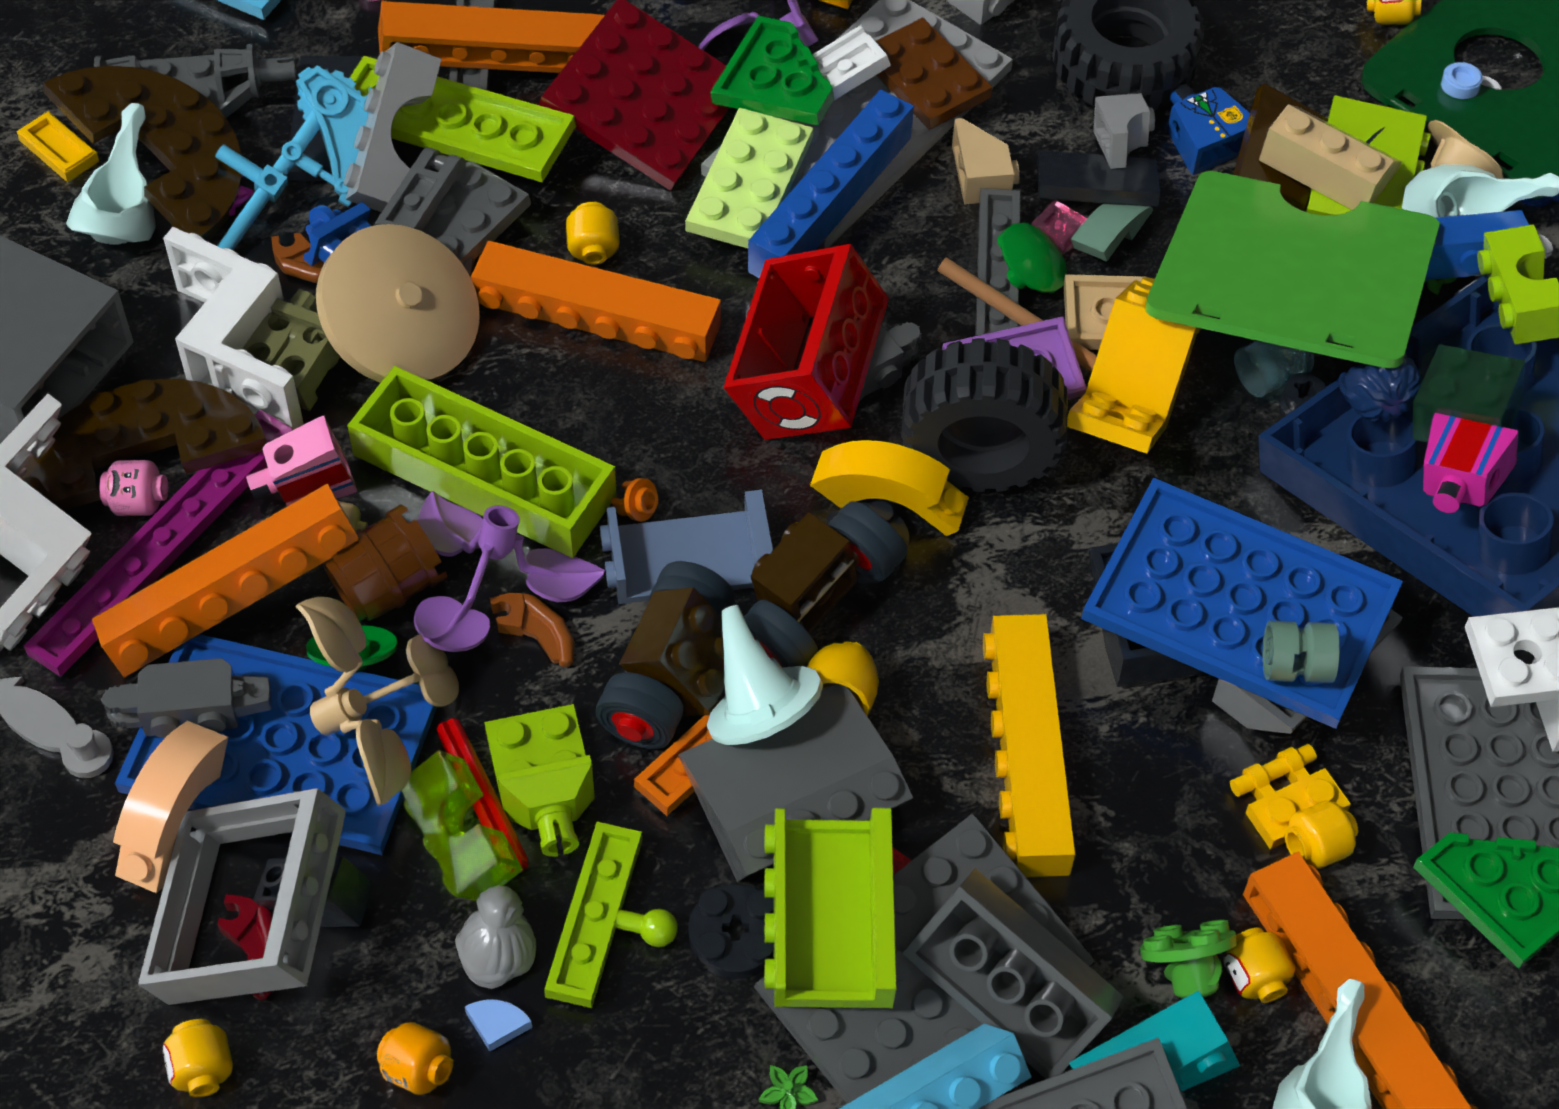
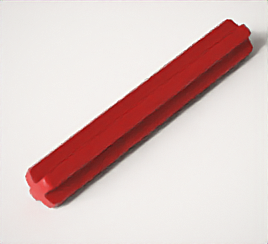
[437,718,529,876]

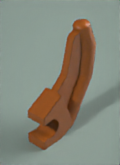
[271,233,324,284]
[490,593,575,667]

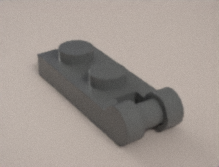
[375,147,466,231]

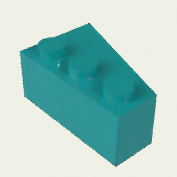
[1069,990,1240,1092]

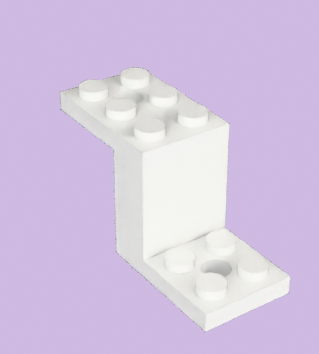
[163,227,304,430]
[0,394,92,651]
[1465,607,1559,752]

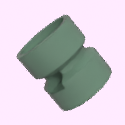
[1263,620,1339,683]

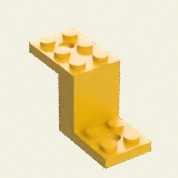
[1067,277,1210,454]

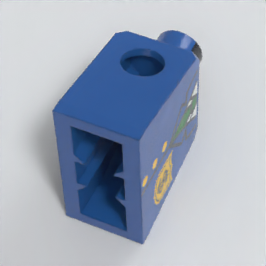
[1168,84,1250,175]

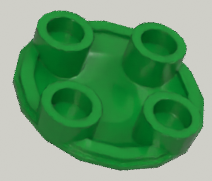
[997,223,1067,294]

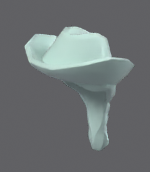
[66,103,156,245]
[1402,164,1559,217]
[1272,979,1372,1109]

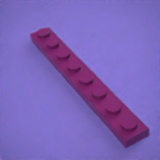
[24,409,293,677]

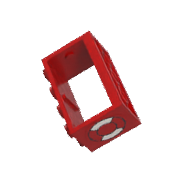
[723,244,889,440]

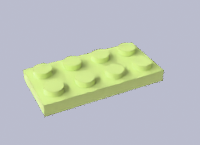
[685,108,813,248]

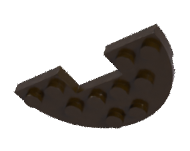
[43,66,242,241]
[22,379,268,511]

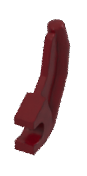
[217,894,273,1000]

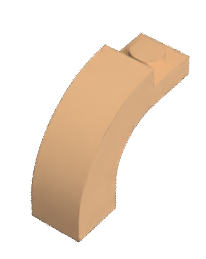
[113,721,228,893]

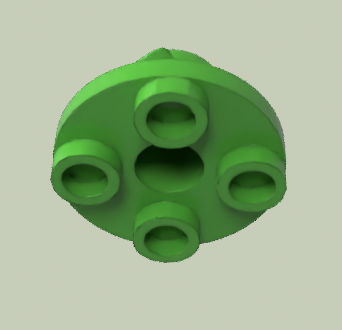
[1140,920,1237,999]

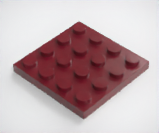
[539,0,731,191]

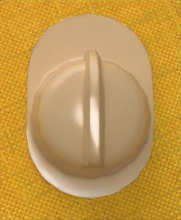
[1428,120,1504,179]

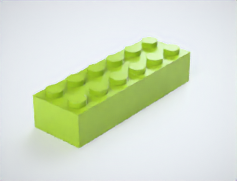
[347,365,617,558]

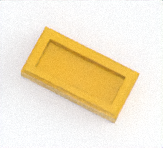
[16,111,99,182]

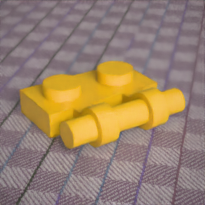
[1230,744,1351,850]

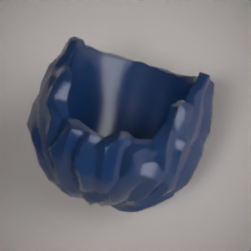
[1338,354,1424,423]

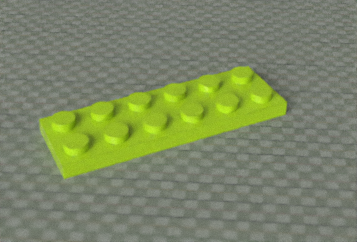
[349,56,576,182]

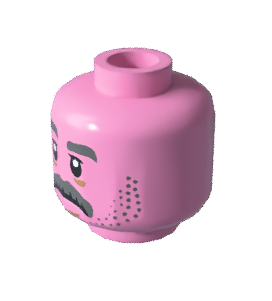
[100,460,168,516]

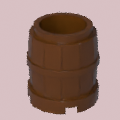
[322,504,448,622]

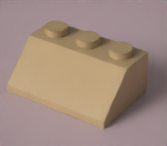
[1259,104,1402,210]

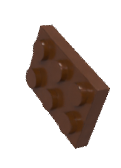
[875,17,992,130]

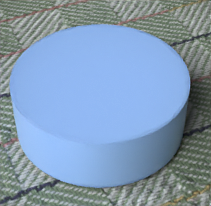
[1441,62,1483,99]

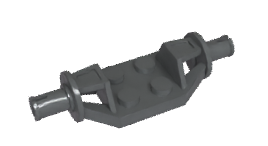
[57,44,297,118]

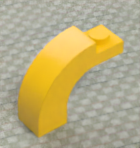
[810,440,969,536]

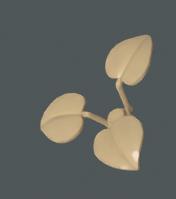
[296,597,459,806]

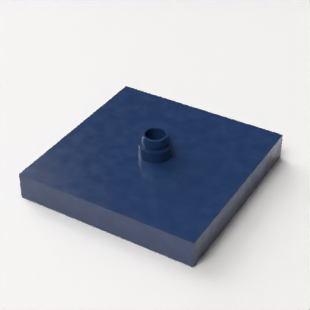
[1258,274,1559,617]

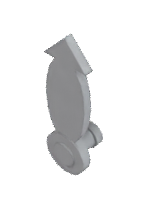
[0,677,114,778]

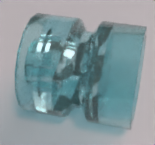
[1234,340,1314,397]

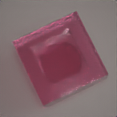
[1032,200,1087,253]

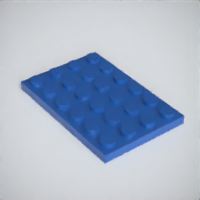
[1081,478,1403,729]
[115,634,437,855]

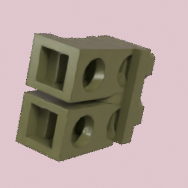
[242,289,340,411]

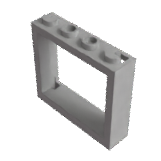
[138,788,346,1005]

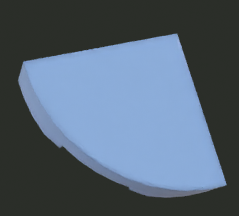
[465,1000,532,1051]

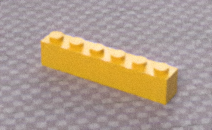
[983,614,1075,877]

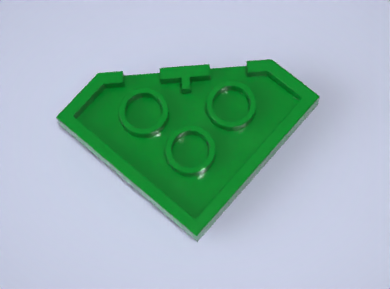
[710,16,834,126]
[1413,832,1559,969]

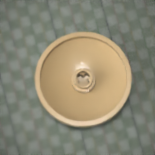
[316,224,480,383]

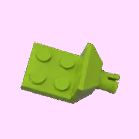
[484,704,595,857]

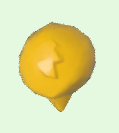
[807,641,879,717]

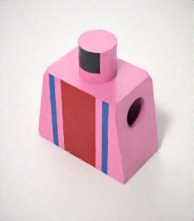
[246,416,357,506]

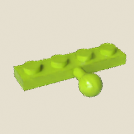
[544,822,678,1008]

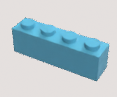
[839,1023,1031,1109]

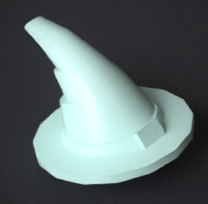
[706,605,823,745]

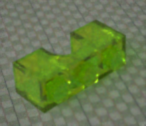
[402,750,523,901]

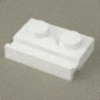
[813,25,891,100]

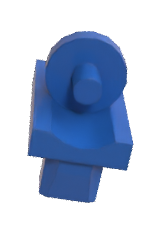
[303,202,372,266]

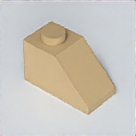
[952,118,1019,204]

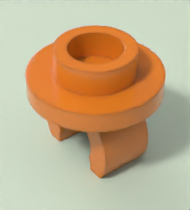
[610,478,658,522]

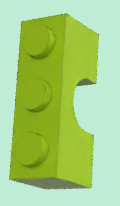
[1477,224,1559,345]

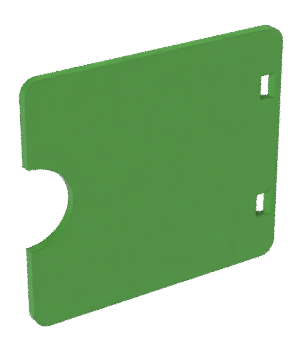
[1145,171,1440,368]

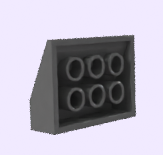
[678,684,913,882]

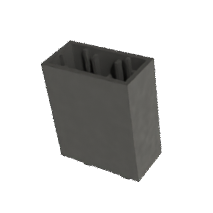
[0,236,133,444]

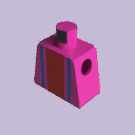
[1423,413,1518,513]

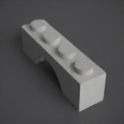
[344,42,442,212]

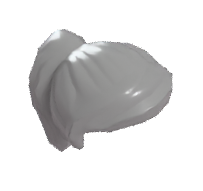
[455,885,536,989]

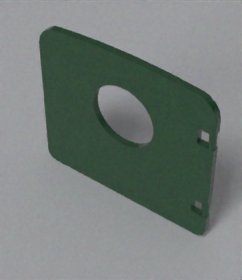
[1361,0,1559,199]

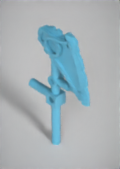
[215,65,372,251]

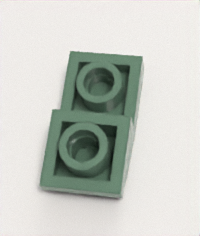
[1071,203,1153,261]

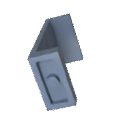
[600,490,773,604]

